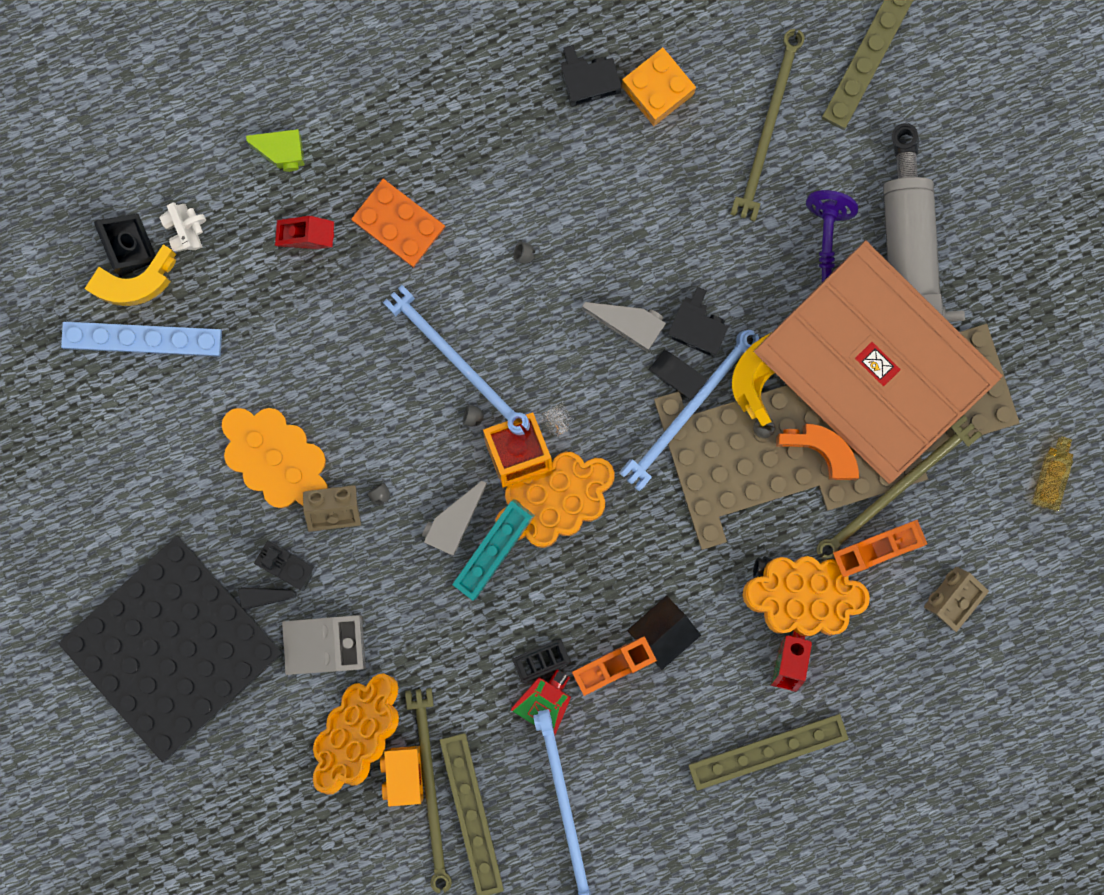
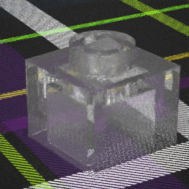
[539,402,573,437]

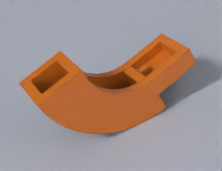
[776,424,859,480]
[833,520,927,578]
[572,636,657,696]

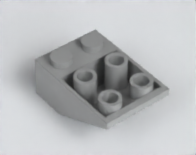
[282,615,366,675]

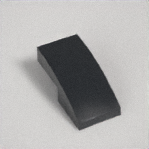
[648,349,707,401]

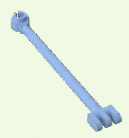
[383,285,530,435]
[619,330,759,491]
[533,709,591,895]

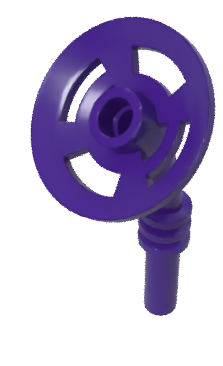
[806,190,858,282]

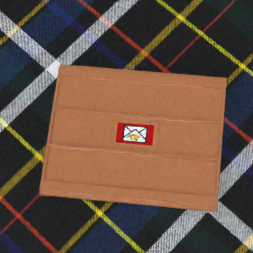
[753,240,1003,484]

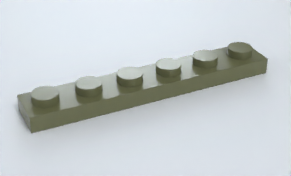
[821,0,913,130]
[688,714,849,791]
[440,733,504,895]

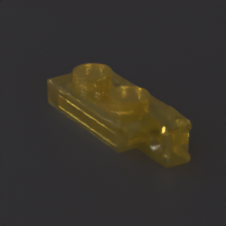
[1031,436,1073,512]

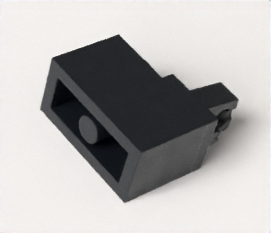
[561,45,622,107]
[667,286,729,358]
[254,540,317,591]

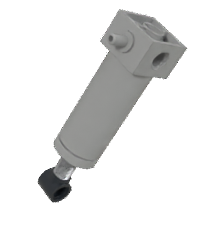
[883,123,965,322]

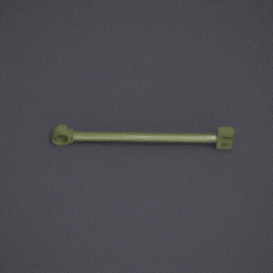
[730,29,805,222]
[817,415,982,560]
[405,688,452,893]

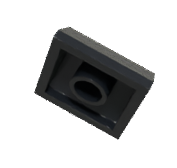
[94,213,156,277]
[627,595,701,670]

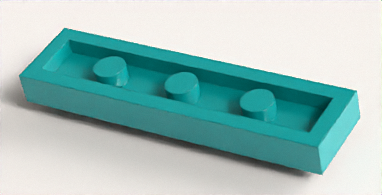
[452,499,535,601]

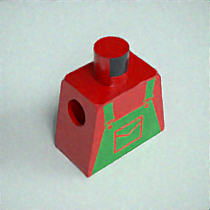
[770,630,812,692]
[511,669,571,736]

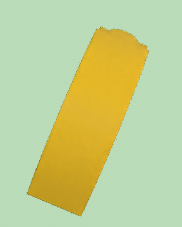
[84,245,176,306]
[732,332,775,426]

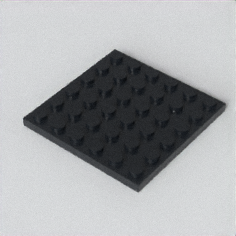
[58,535,284,763]

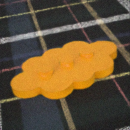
[222,408,328,508]
[495,452,615,548]
[743,556,870,637]
[313,673,399,795]

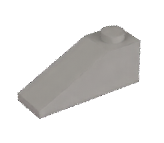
[582,302,666,352]
[422,481,487,556]

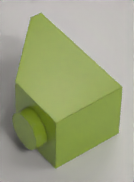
[246,129,305,172]

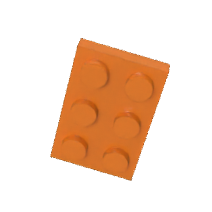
[351,179,445,268]

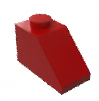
[275,216,334,249]

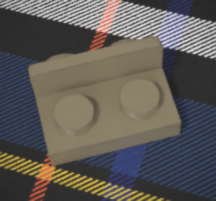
[303,485,361,532]
[924,567,989,632]

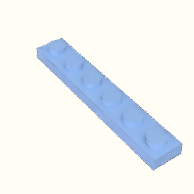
[61,322,222,357]

